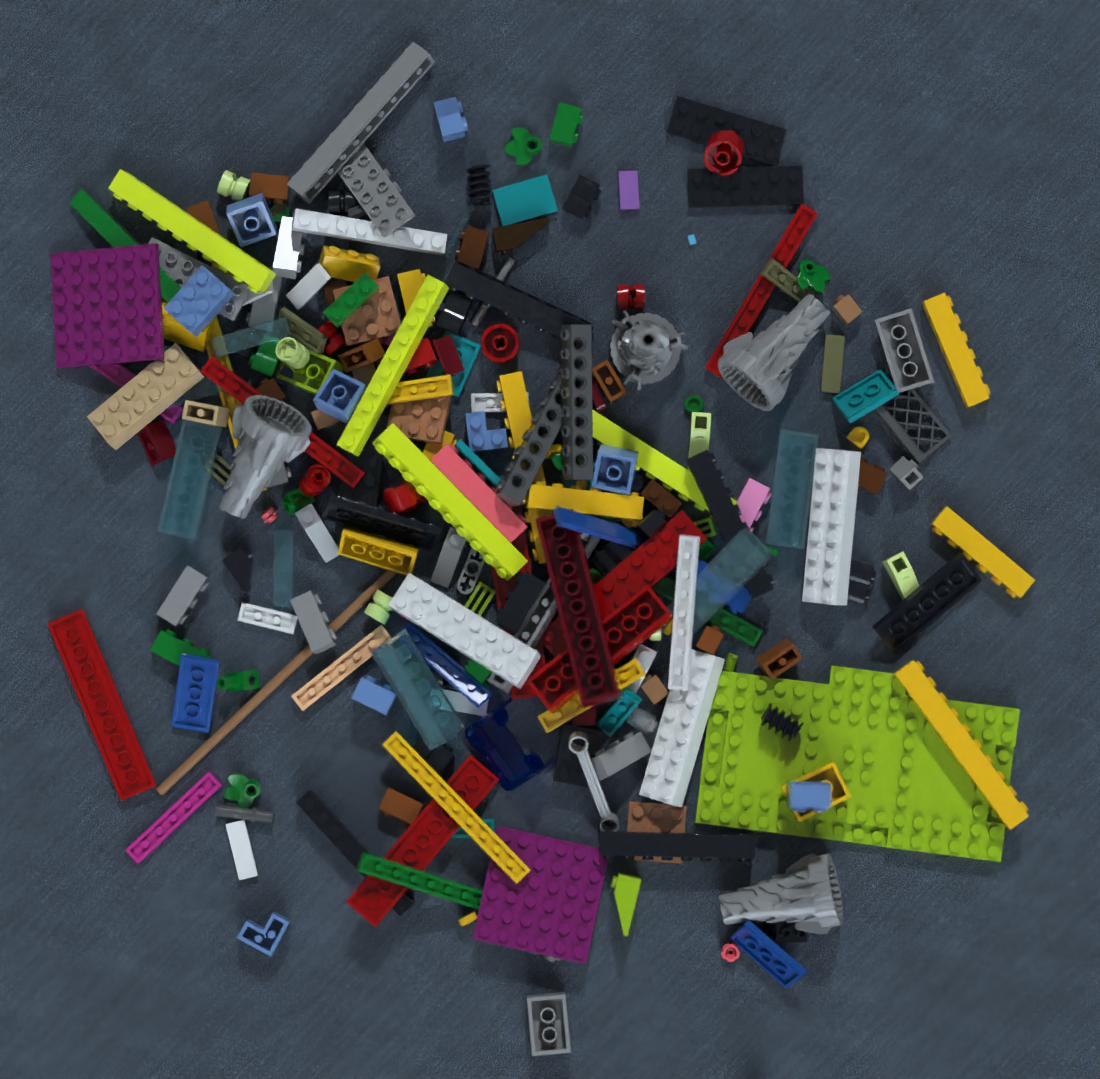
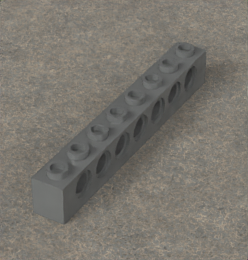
[560,325,593,480]
[495,364,577,507]

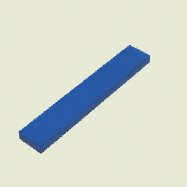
[553,506,645,549]
[396,621,492,708]

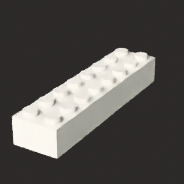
[802,448,861,605]
[389,573,541,689]
[639,649,725,807]

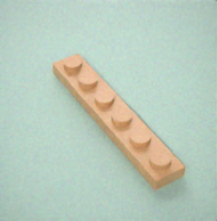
[291,624,394,711]

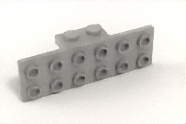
[338,143,415,237]
[148,238,250,321]

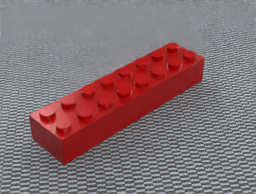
[526,585,673,714]

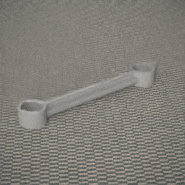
[569,731,619,831]

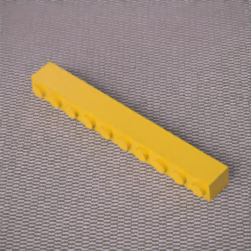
[496,371,552,564]
[893,660,1029,830]

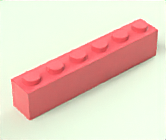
[430,444,527,543]

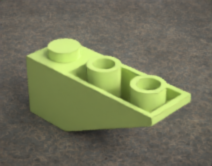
[687,412,711,471]
[882,552,919,600]

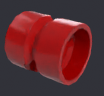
[617,284,645,309]
[318,321,346,356]
[298,465,331,497]

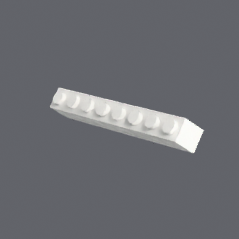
[291,209,447,255]

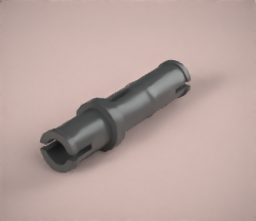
[215,804,274,824]

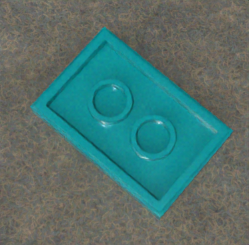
[492,174,558,226]
[426,330,481,398]
[832,369,899,424]
[455,439,501,488]

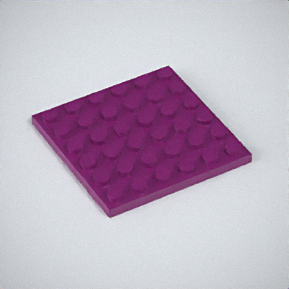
[50,243,165,368]
[472,826,608,964]

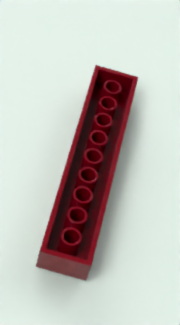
[536,509,622,708]

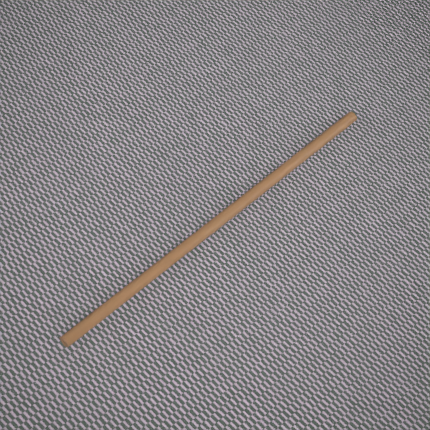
[156,570,397,796]

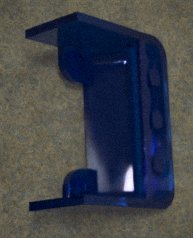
[465,697,556,791]

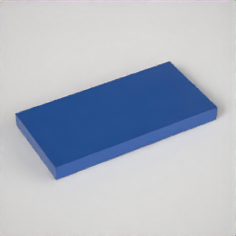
[171,653,220,733]
[729,920,807,989]

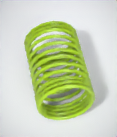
[723,653,739,672]

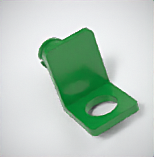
[217,669,260,692]

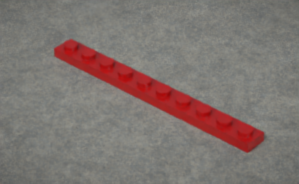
[704,204,818,378]
[200,356,365,488]

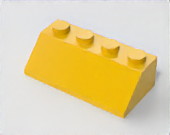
[161,297,216,352]
[338,526,420,576]

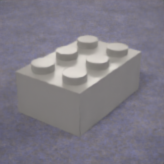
[527,992,571,1056]

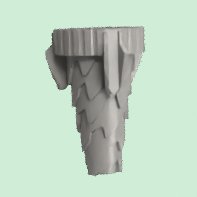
[718,294,830,411]
[610,310,688,390]
[219,395,312,519]
[719,853,844,934]

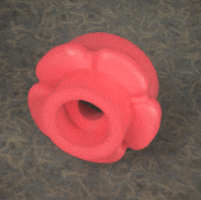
[260,506,278,523]
[721,943,740,962]

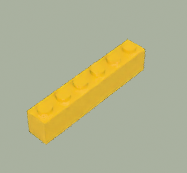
[922,292,991,408]
[525,481,644,521]
[930,506,1035,598]

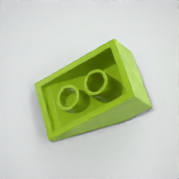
[276,349,345,396]
[611,872,641,936]

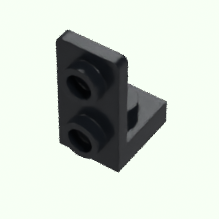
[763,921,807,942]

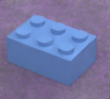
[164,265,235,337]
[786,781,831,812]

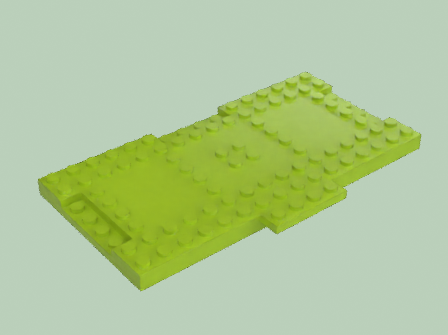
[694,665,1020,862]

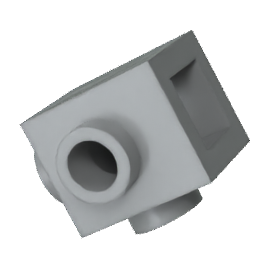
[890,456,924,490]

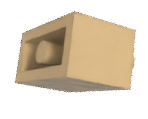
[182,400,230,427]

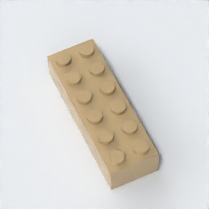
[87,343,205,450]

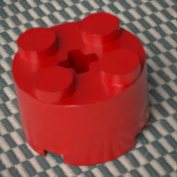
[703,130,745,176]
[481,324,519,364]
[382,480,427,517]

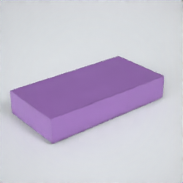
[618,170,640,210]

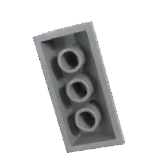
[875,308,935,393]

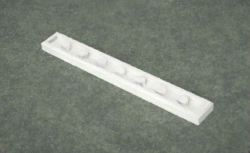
[668,535,700,691]

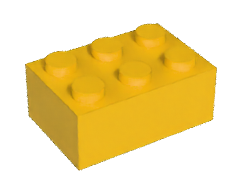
[780,761,851,822]

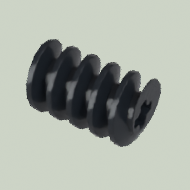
[466,164,493,206]
[760,703,804,742]

